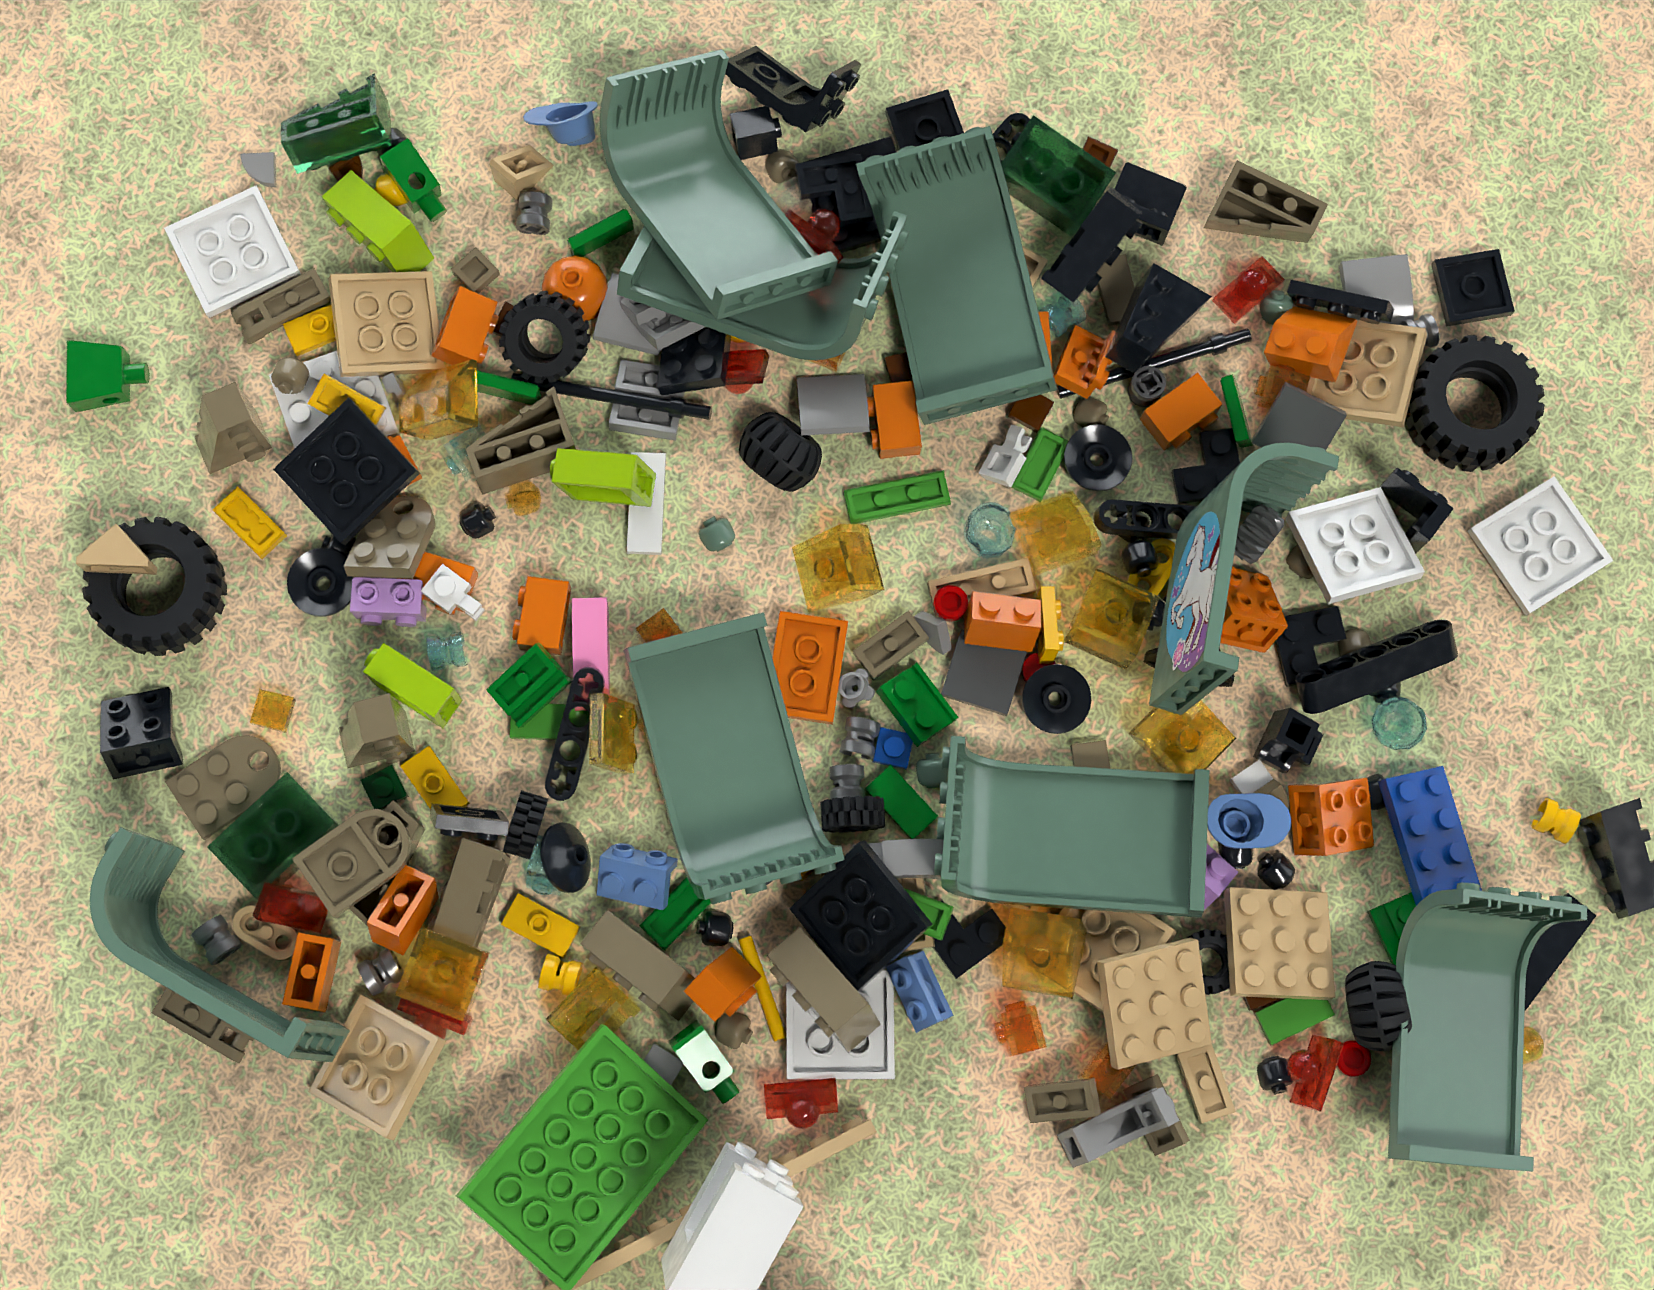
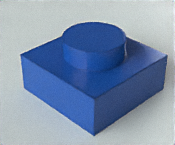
[873,727,913,770]

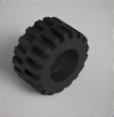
[499,291,591,383]

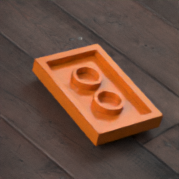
[772,611,848,725]

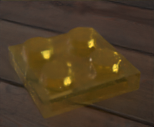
[589,693,638,774]

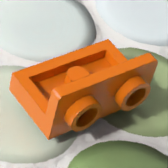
[1054,325,1116,399]

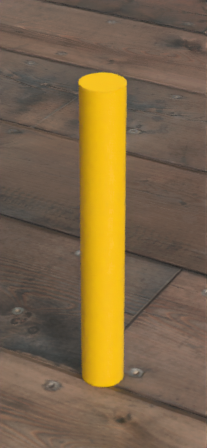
[738,936,786,1042]

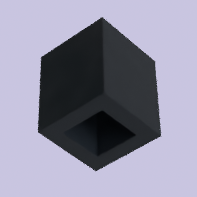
[730,106,782,160]

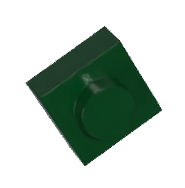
[360,765,409,810]

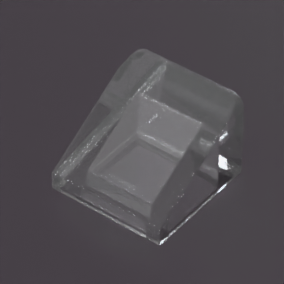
[768,176,812,220]

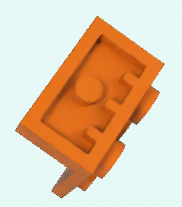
[1220,566,1288,653]
[1288,778,1374,856]

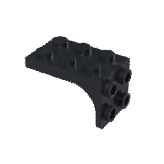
[725,46,861,133]

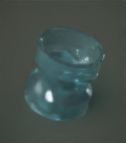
[1039,295,1086,338]
[426,631,468,671]

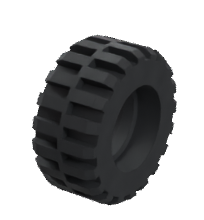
[1406,335,1545,472]
[82,517,227,656]

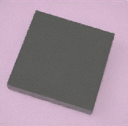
[1252,382,1347,450]
[941,629,1027,716]

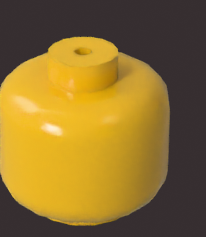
[374,174,410,207]

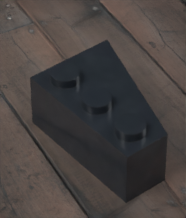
[1041,187,1144,303]
[1105,263,1212,373]
[1578,798,1654,919]

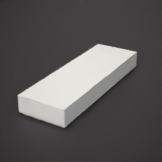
[627,452,666,555]

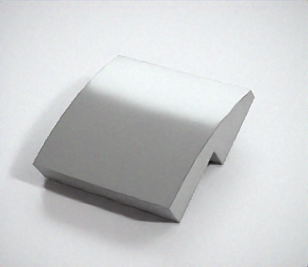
[1339,254,1414,325]
[593,273,660,356]
[620,298,706,351]
[609,360,685,441]
[797,374,870,436]

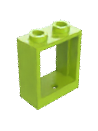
[550,448,656,507]
[363,643,463,729]

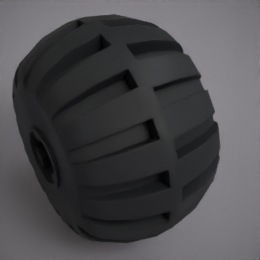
[739,412,822,492]
[1345,961,1412,1052]

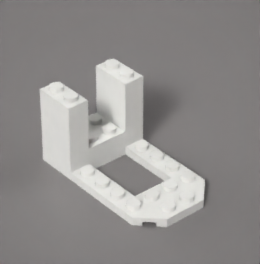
[661,1142,803,1290]

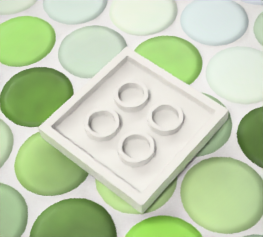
[164,185,301,318]
[269,351,400,448]
[1467,476,1614,616]
[1286,487,1425,604]
[786,970,895,1080]

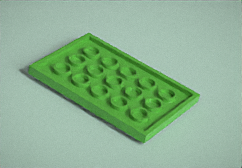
[456,1024,708,1290]

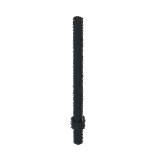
[1057,328,1252,399]
[511,373,712,420]

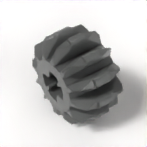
[1234,504,1284,564]

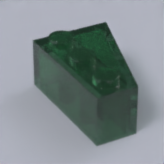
[281,73,392,174]

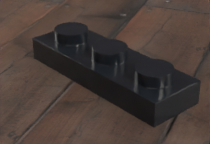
[1287,280,1394,324]

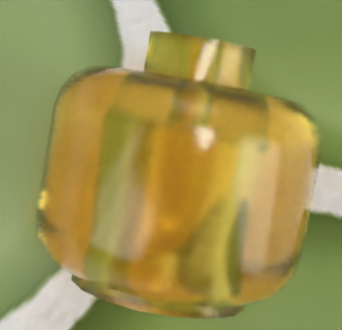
[505,482,541,516]
[1523,1027,1544,1064]

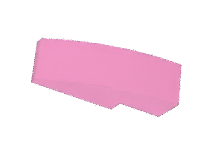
[572,597,610,711]

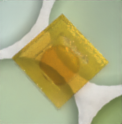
[250,689,296,733]

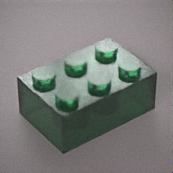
[1001,115,1116,237]
[207,772,340,902]

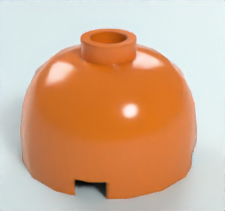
[541,255,608,321]

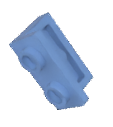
[597,843,678,910]
[886,951,954,1033]

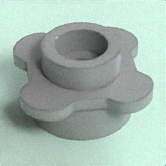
[838,668,875,708]

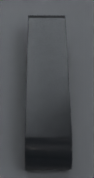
[1295,620,1458,714]

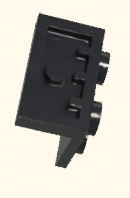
[1115,162,1187,246]
[1380,468,1454,554]
[100,687,183,780]

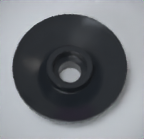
[1064,425,1132,491]
[287,548,354,617]
[1022,664,1091,734]
[540,822,591,893]

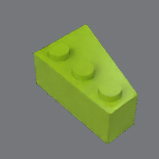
[321,170,434,272]

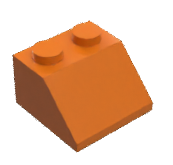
[1264,306,1357,383]

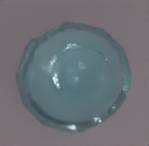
[963,502,1016,559]
[1371,697,1427,750]

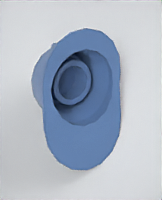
[523,101,598,146]
[1207,793,1291,849]

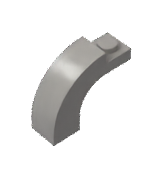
[853,839,943,880]
[1057,1087,1180,1168]

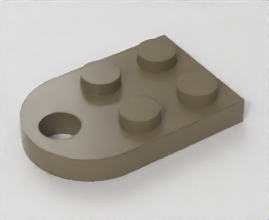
[344,496,436,579]
[165,736,281,840]
[292,809,411,918]

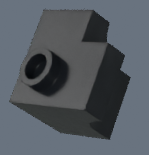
[1253,708,1324,773]

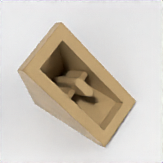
[489,145,554,202]
[76,524,157,575]

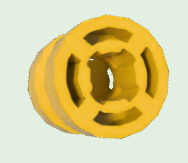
[1531,798,1581,844]
[538,954,583,997]

